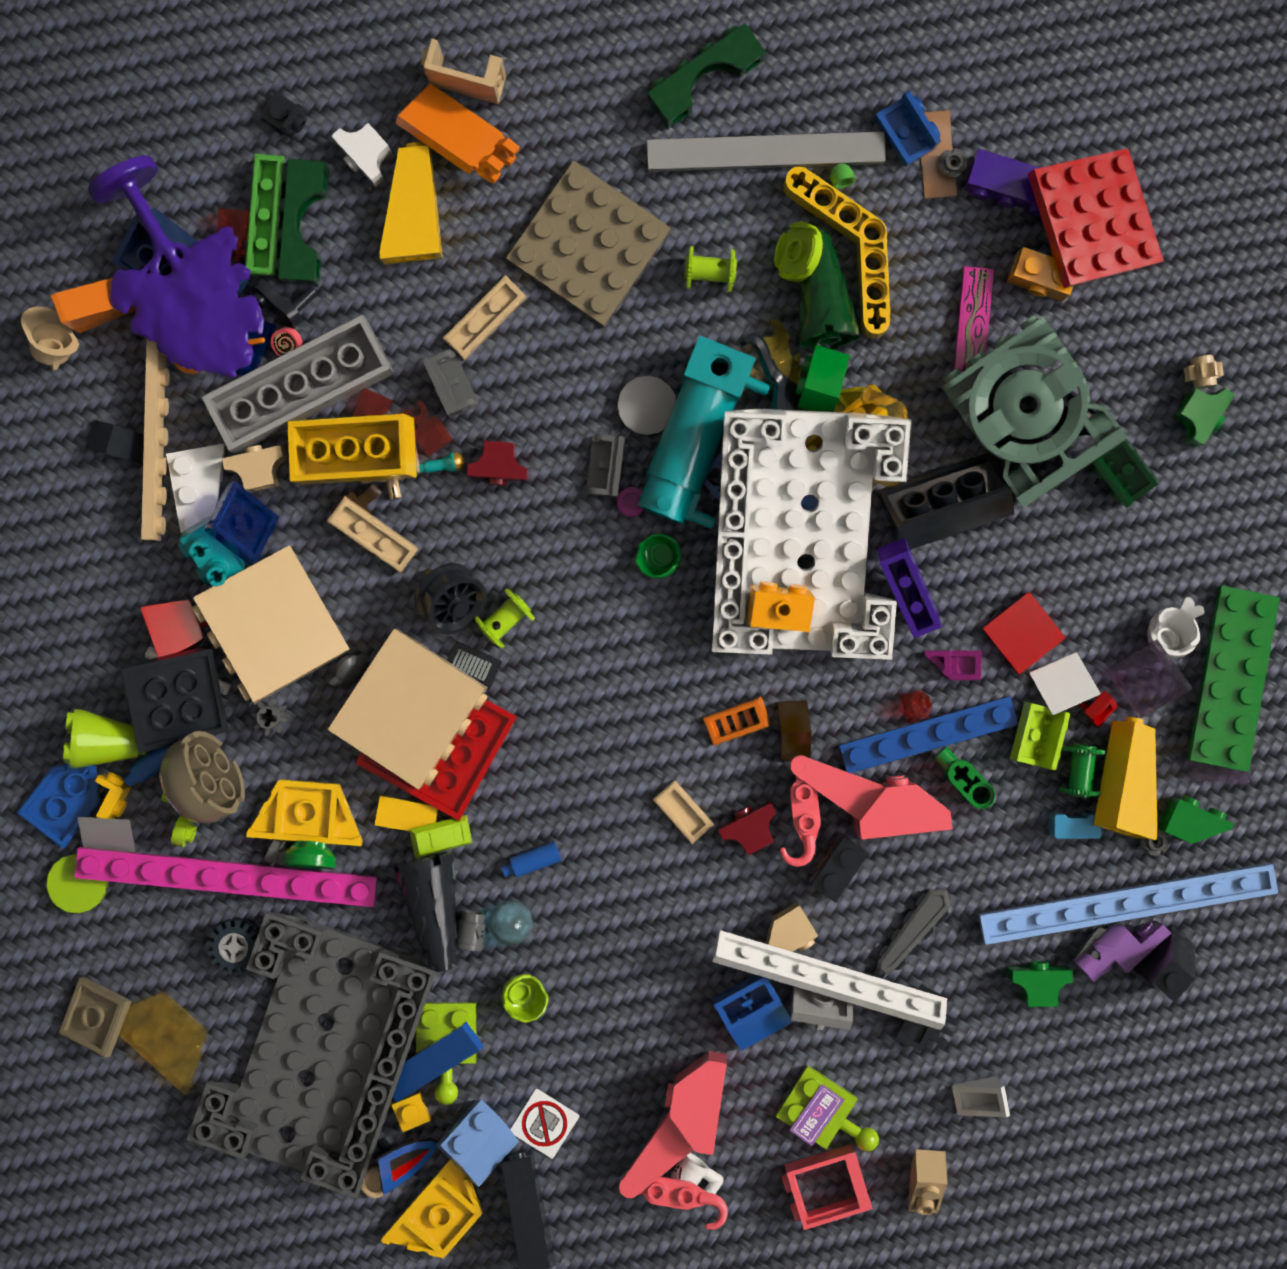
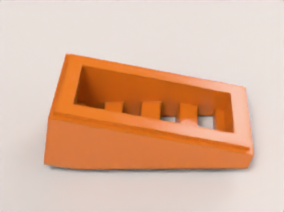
[703,696,771,746]

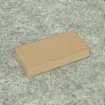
[653,780,714,844]

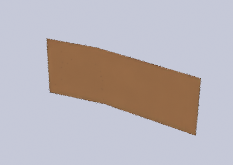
[921,110,957,199]

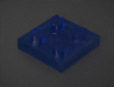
[204,481,279,565]

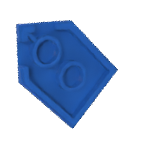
[17,764,101,849]

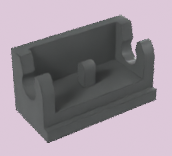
[423,349,480,419]
[586,434,625,498]

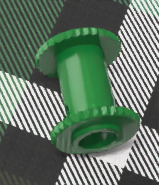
[1059,744,1105,798]

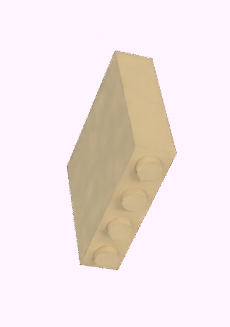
[192,545,349,704]
[328,629,488,789]

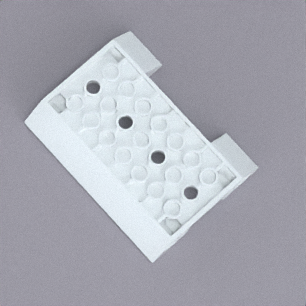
[712,409,911,660]

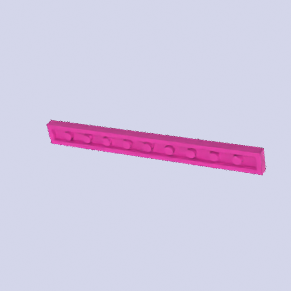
[75,847,378,907]

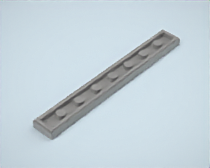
[647,132,885,172]

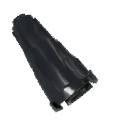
[393,851,457,972]

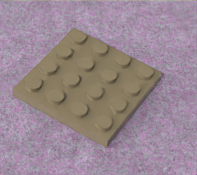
[506,161,671,327]

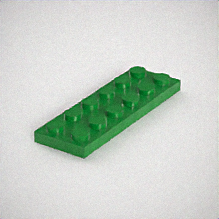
[1187,585,1280,772]

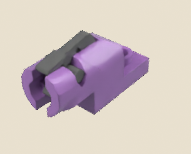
[1073,920,1171,982]

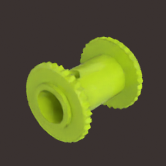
[684,246,737,292]
[475,588,535,648]

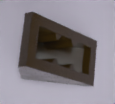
[777,700,812,761]

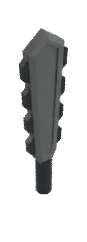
[871,889,951,979]

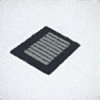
[448,641,502,690]

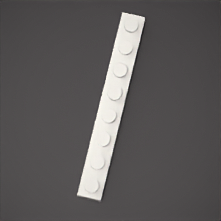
[712,930,947,1030]

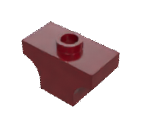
[467,441,529,486]
[717,800,777,855]

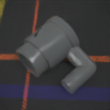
[455,910,486,951]

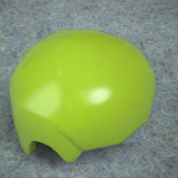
[501,973,549,1023]

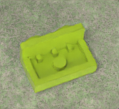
[1010,701,1070,771]

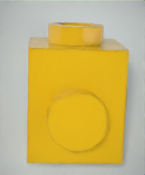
[95,772,131,819]

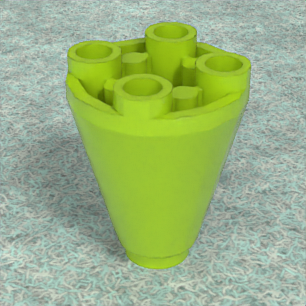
[63,709,146,769]

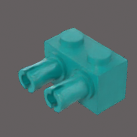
[179,515,245,587]

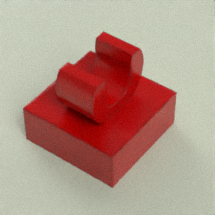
[1079,691,1118,728]

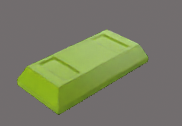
[409,815,473,858]

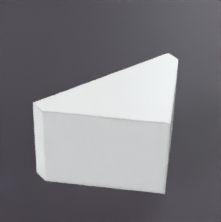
[952,1076,1010,1118]

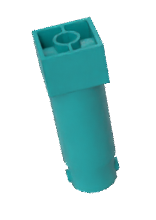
[637,336,770,529]

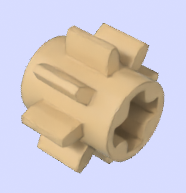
[1184,355,1224,389]

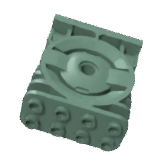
[941,315,1128,508]

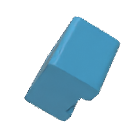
[1049,812,1101,839]

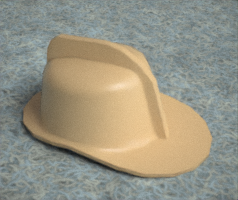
[21,306,79,371]

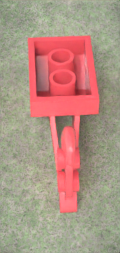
[780,755,952,867]
[619,1051,728,1230]

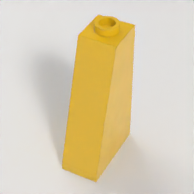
[380,142,443,265]
[1093,717,1157,840]

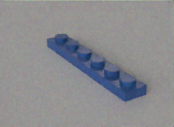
[838,696,1018,773]

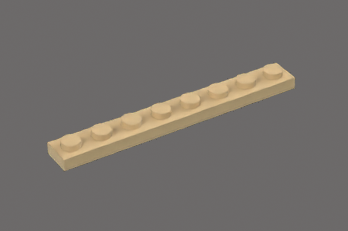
[141,339,170,541]

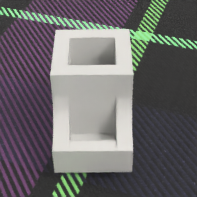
[331,123,392,187]

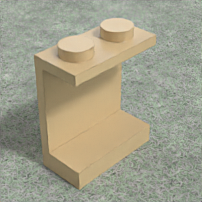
[421,39,506,105]

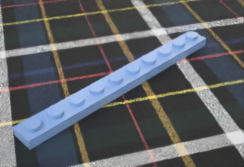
[978,863,1278,945]

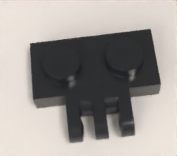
[894,984,960,1052]

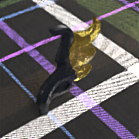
[739,318,806,411]

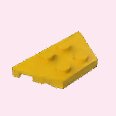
[246,779,363,846]
[380,1160,483,1259]

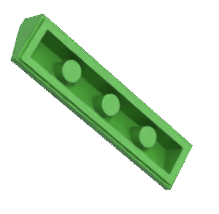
[245,154,285,277]

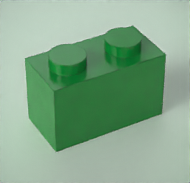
[795,345,850,412]

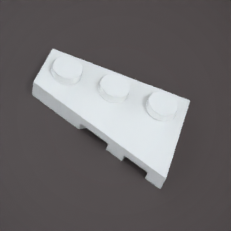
[166,443,227,533]

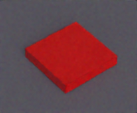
[981,592,1066,675]

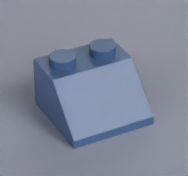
[435,1100,519,1187]

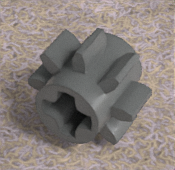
[251,699,290,736]

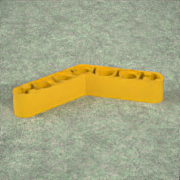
[784,167,890,339]

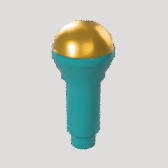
[419,452,465,473]

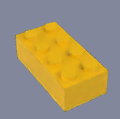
[288,414,417,485]

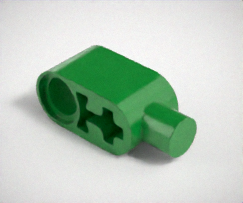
[933,746,995,809]

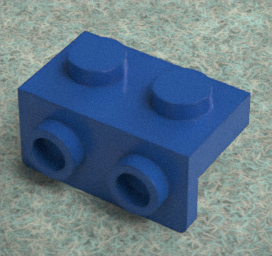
[874,91,941,168]

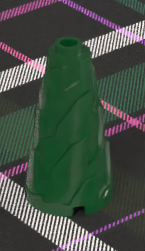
[799,229,860,350]

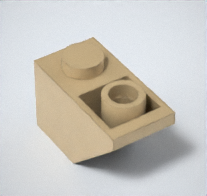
[765,902,818,952]
[908,1149,947,1215]

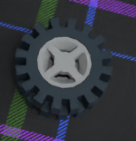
[207,917,259,975]

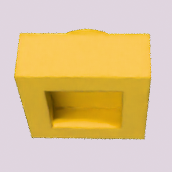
[392,1091,431,1132]

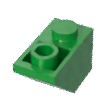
[1157,795,1234,844]

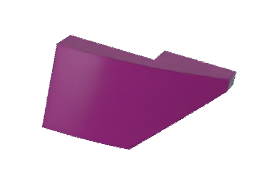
[925,650,982,680]

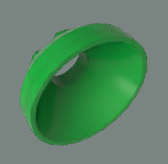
[281,840,337,869]

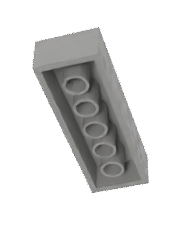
[202,315,395,454]

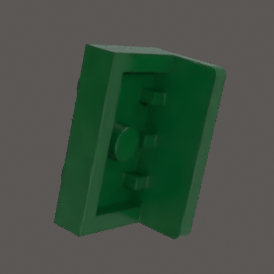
[1091,439,1160,508]

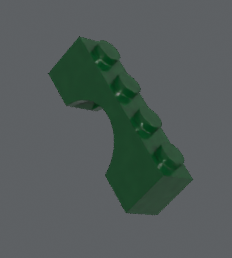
[648,23,766,129]
[275,158,329,286]

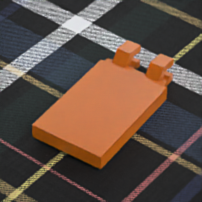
[395,83,520,184]

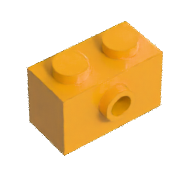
[1007,247,1073,301]
[745,581,815,632]

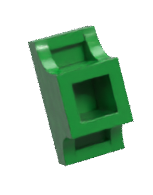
[1173,388,1235,448]
[1007,961,1073,1007]

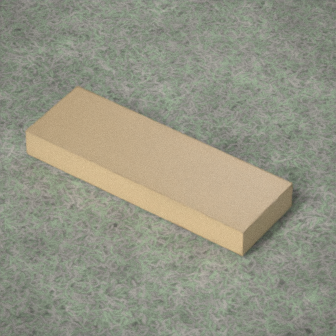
[443,275,527,360]
[327,496,418,573]

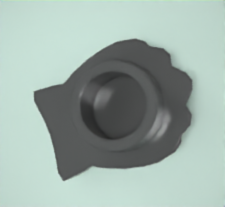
[329,654,367,690]

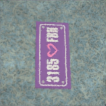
[790,1084,844,1146]

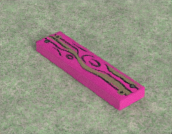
[953,266,994,372]

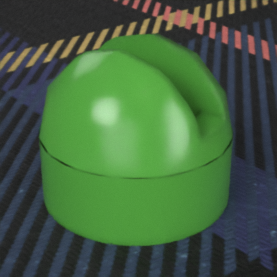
[830,163,856,189]

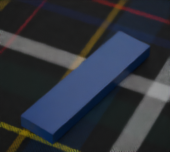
[393,1022,484,1103]

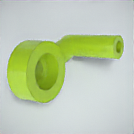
[161,792,197,848]

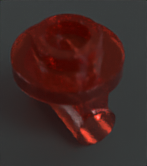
[900,690,932,723]

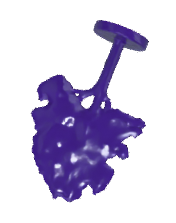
[87,155,264,378]

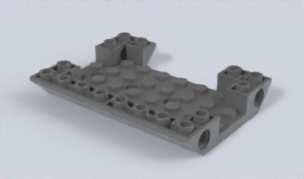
[187,912,436,1199]

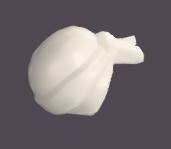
[1147,597,1204,659]

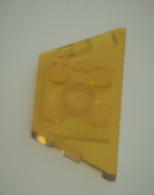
[119,991,208,1096]

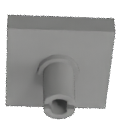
[791,986,853,1030]

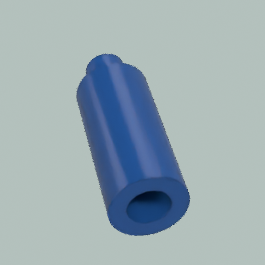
[123,746,170,787]
[501,841,562,878]

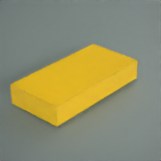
[374,795,438,832]

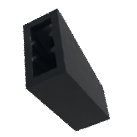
[1133,925,1195,1002]

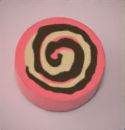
[271,327,303,357]

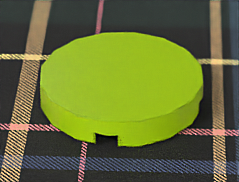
[774,221,823,283]
[47,853,109,913]

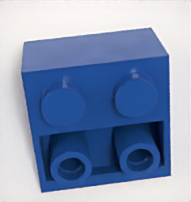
[712,975,793,1051]

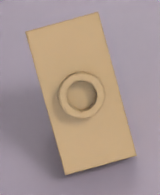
[222,445,289,492]

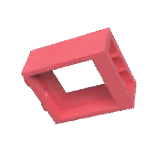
[781,1144,873,1230]

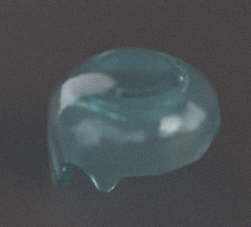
[486,900,533,946]

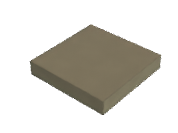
[59,977,132,1058]

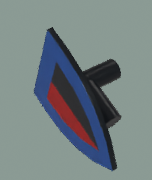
[376,1138,439,1195]

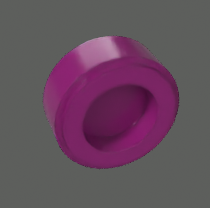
[617,487,644,517]

